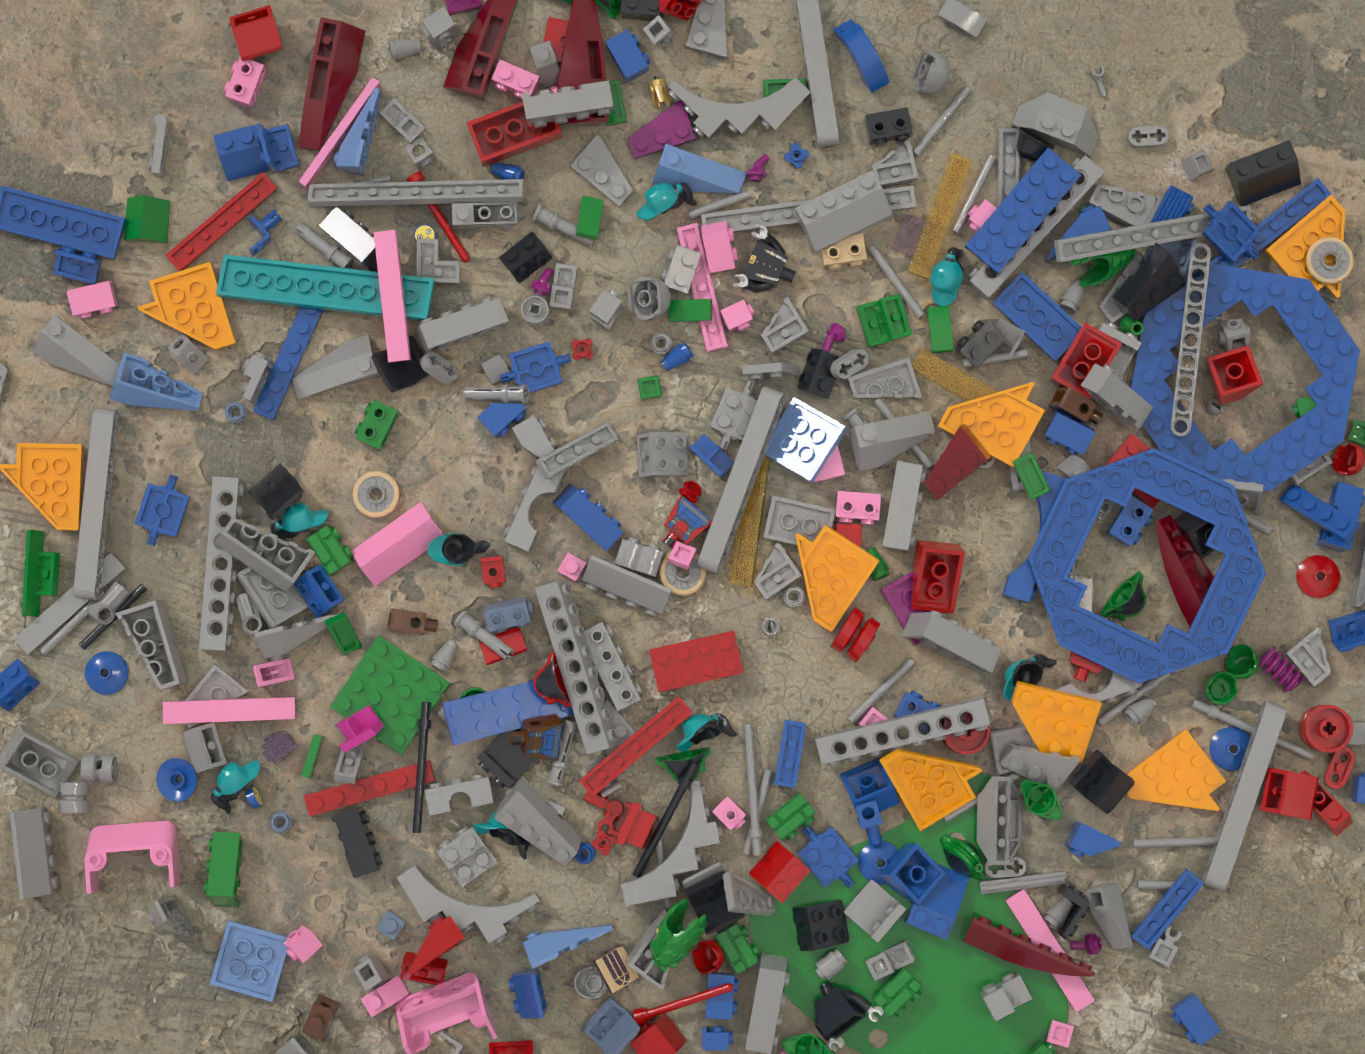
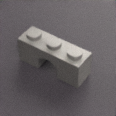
[589,289,624,332]
[424,773,495,816]

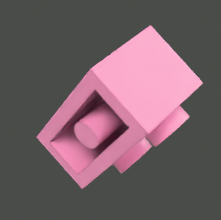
[224,57,267,109]
[491,60,541,100]
[701,221,738,273]
[66,281,118,319]
[835,491,881,525]

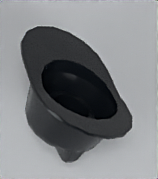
[1011,123,1054,162]

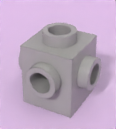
[1218,318,1251,352]

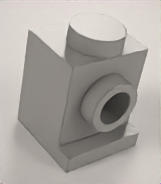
[643,15,678,48]
[353,955,392,991]

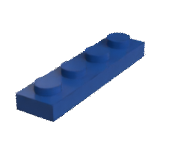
[1279,483,1361,542]
[1131,868,1204,950]

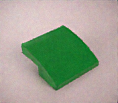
[856,294,912,348]

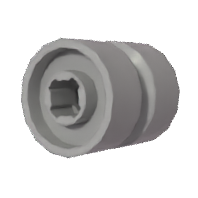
[521,296,550,327]
[81,754,117,783]
[59,782,89,813]

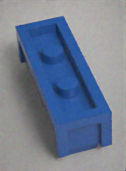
[773,720,806,788]

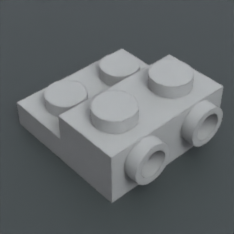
[242,352,274,405]
[437,826,498,887]

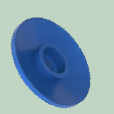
[85,651,129,695]
[1209,727,1250,771]
[156,758,198,802]
[858,841,899,884]

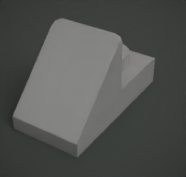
[530,40,560,88]
[333,746,364,784]

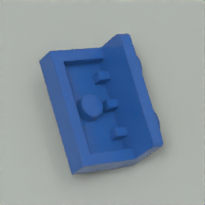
[53,246,102,284]
[1328,610,1365,652]
[0,658,40,711]

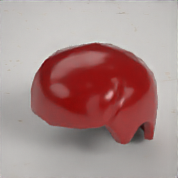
[1332,443,1365,476]
[692,940,724,975]

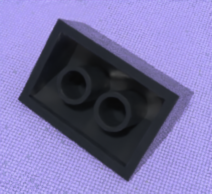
[1225,140,1301,206]

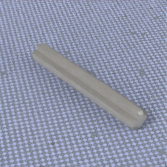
[979,871,1066,894]

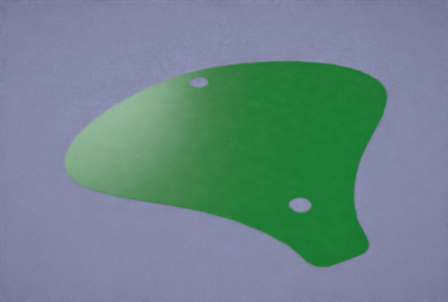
[749,772,1068,1054]

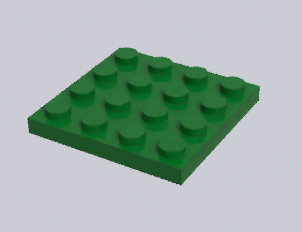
[330,635,450,755]

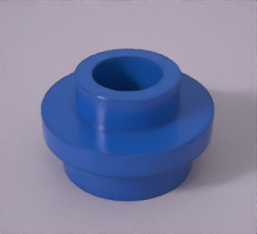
[575,842,596,864]

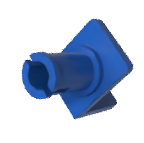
[249,210,282,257]
[855,800,883,845]

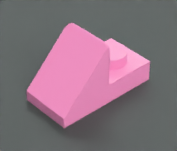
[361,975,410,1017]

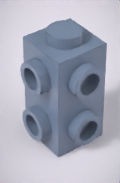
[483,595,535,633]

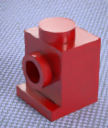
[480,556,506,589]

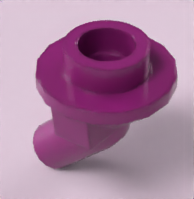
[746,154,770,182]
[530,268,554,296]
[822,323,846,353]
[1069,933,1102,955]

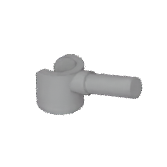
[1091,65,1107,97]

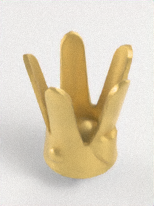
[649,76,673,109]

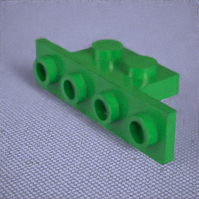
[22,530,60,617]

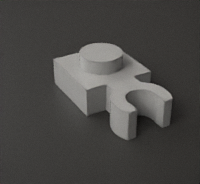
[1148,926,1182,967]

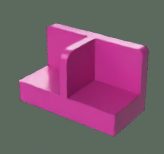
[337,705,385,753]

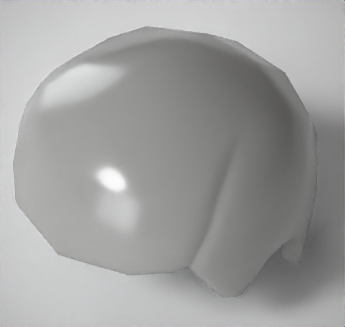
[574,966,608,1000]

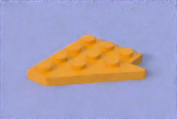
[1265,195,1345,300]
[138,262,237,350]
[938,382,1046,467]
[0,443,83,531]
[796,524,879,632]
[1011,681,1102,763]
[1126,729,1226,811]
[879,749,982,831]

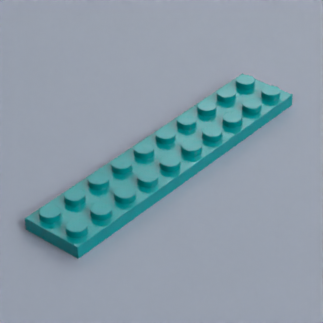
[216,254,435,321]

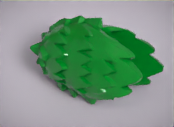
[1070,248,1136,287]
[650,899,707,973]

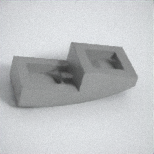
[937,0,987,38]
[379,98,425,143]
[549,262,578,309]
[865,940,916,981]

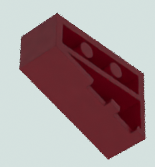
[924,424,991,500]

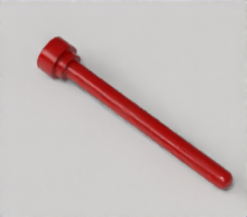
[406,171,470,263]
[633,983,733,1026]

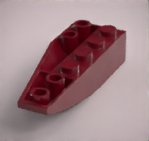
[443,0,518,101]
[557,0,609,126]
[298,17,366,151]
[1155,515,1214,627]
[963,915,1095,977]

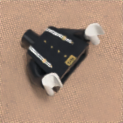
[733,225,796,293]
[814,982,884,1052]

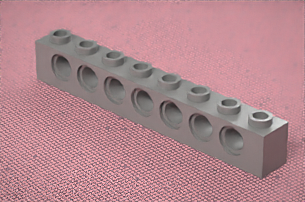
[968,155,1104,301]
[199,476,245,651]
[535,578,618,755]
[815,696,993,766]

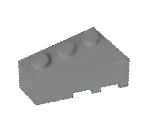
[1081,364,1153,429]
[625,908,684,990]

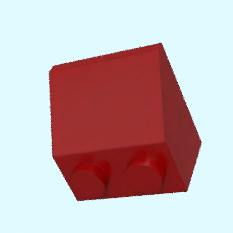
[1206,345,1263,406]
[749,841,811,903]

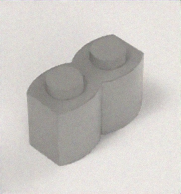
[614,537,664,578]

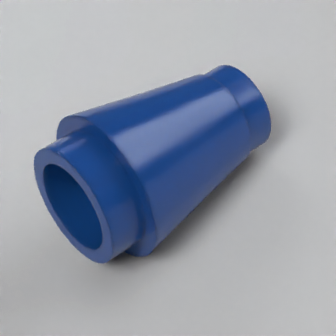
[492,162,525,180]
[661,342,694,371]

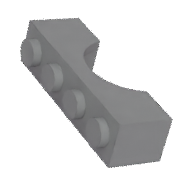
[503,466,565,553]
[1053,670,1142,703]

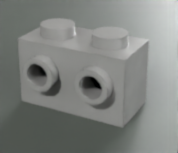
[422,7,459,48]
[183,722,227,773]

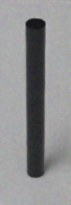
[79,584,147,650]

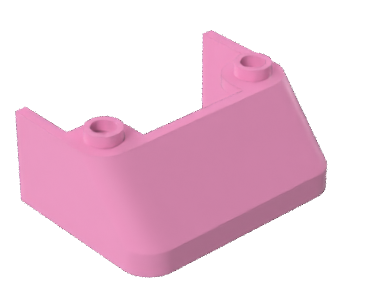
[85,821,181,894]
[395,973,498,1054]

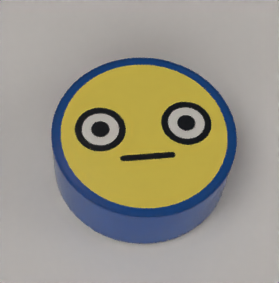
[414,224,436,242]
[245,786,263,809]

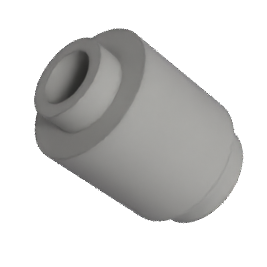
[815,949,848,981]

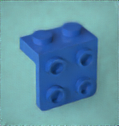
[255,123,300,173]

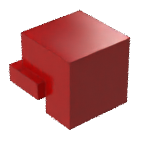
[612,802,659,849]
[629,1013,687,1054]

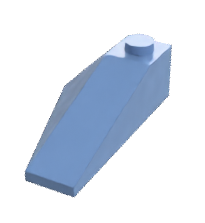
[334,88,382,176]
[652,144,746,193]
[109,352,203,411]
[523,924,614,969]

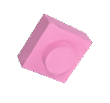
[668,541,697,570]
[557,552,587,582]
[859,707,888,735]
[1046,1019,1074,1047]

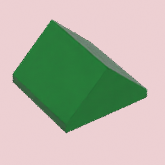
[124,195,171,243]

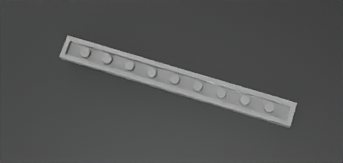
[308,179,524,207]
[701,186,916,233]
[1054,205,1252,262]

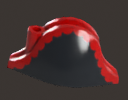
[534,651,571,707]

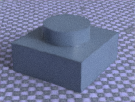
[376,910,407,941]

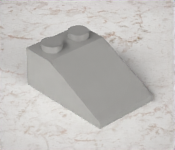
[0,724,79,798]

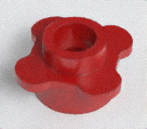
[571,338,593,361]
[679,481,702,503]
[591,830,616,856]

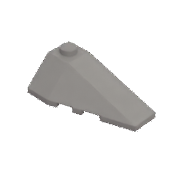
[33,315,120,386]
[292,335,381,400]
[848,411,935,472]
[147,895,194,937]

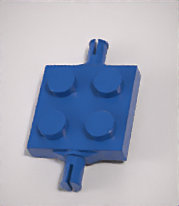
[1201,201,1261,263]
[500,341,572,393]
[135,474,191,546]
[798,825,859,888]

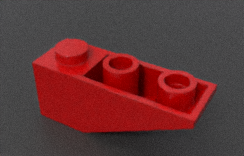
[1301,770,1353,837]

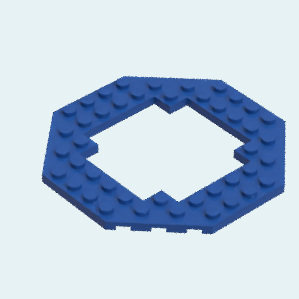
[1131,264,1360,491]
[1028,448,1266,683]

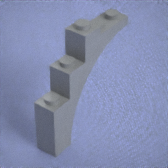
[668,77,810,138]
[620,780,722,906]
[396,865,541,944]

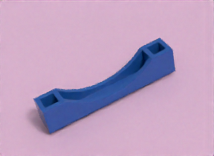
[1002,471,1067,603]

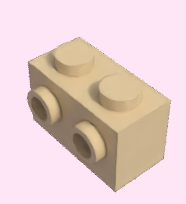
[821,233,867,271]

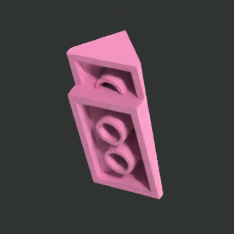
[351,502,444,587]

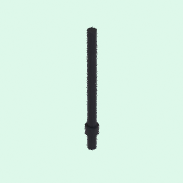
[412,702,431,833]
[632,761,699,878]

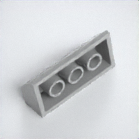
[795,170,893,253]
[582,555,672,617]
[9,807,58,900]

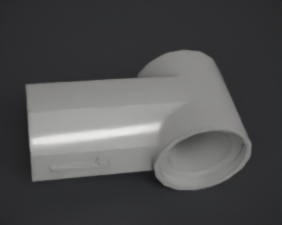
[88,581,130,624]
[235,593,266,635]

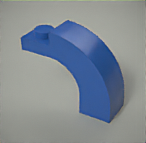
[833,19,890,93]

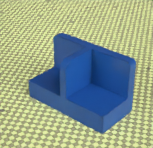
[689,434,734,479]

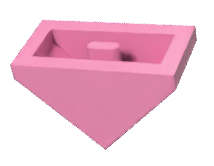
[813,445,845,483]
[253,658,295,687]

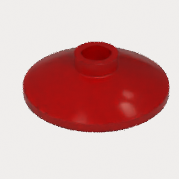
[1296,555,1340,598]

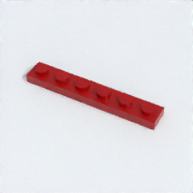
[165,172,278,271]
[579,696,693,797]
[304,760,436,817]

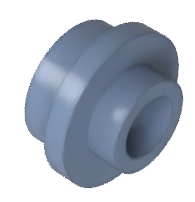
[225,402,247,423]
[270,811,292,833]

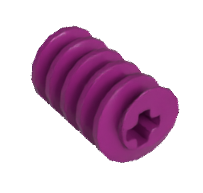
[1259,645,1306,693]

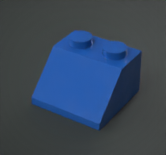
[213,125,269,181]
[840,758,900,818]
[1064,821,1121,858]
[879,843,946,906]

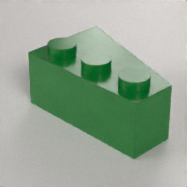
[204,832,243,908]

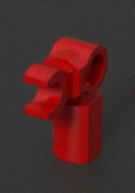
[583,791,623,835]

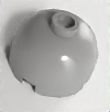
[913,49,952,94]
[628,277,671,320]

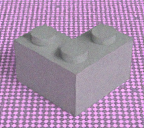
[979,972,1032,1021]

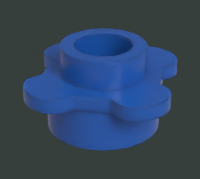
[784,143,809,168]

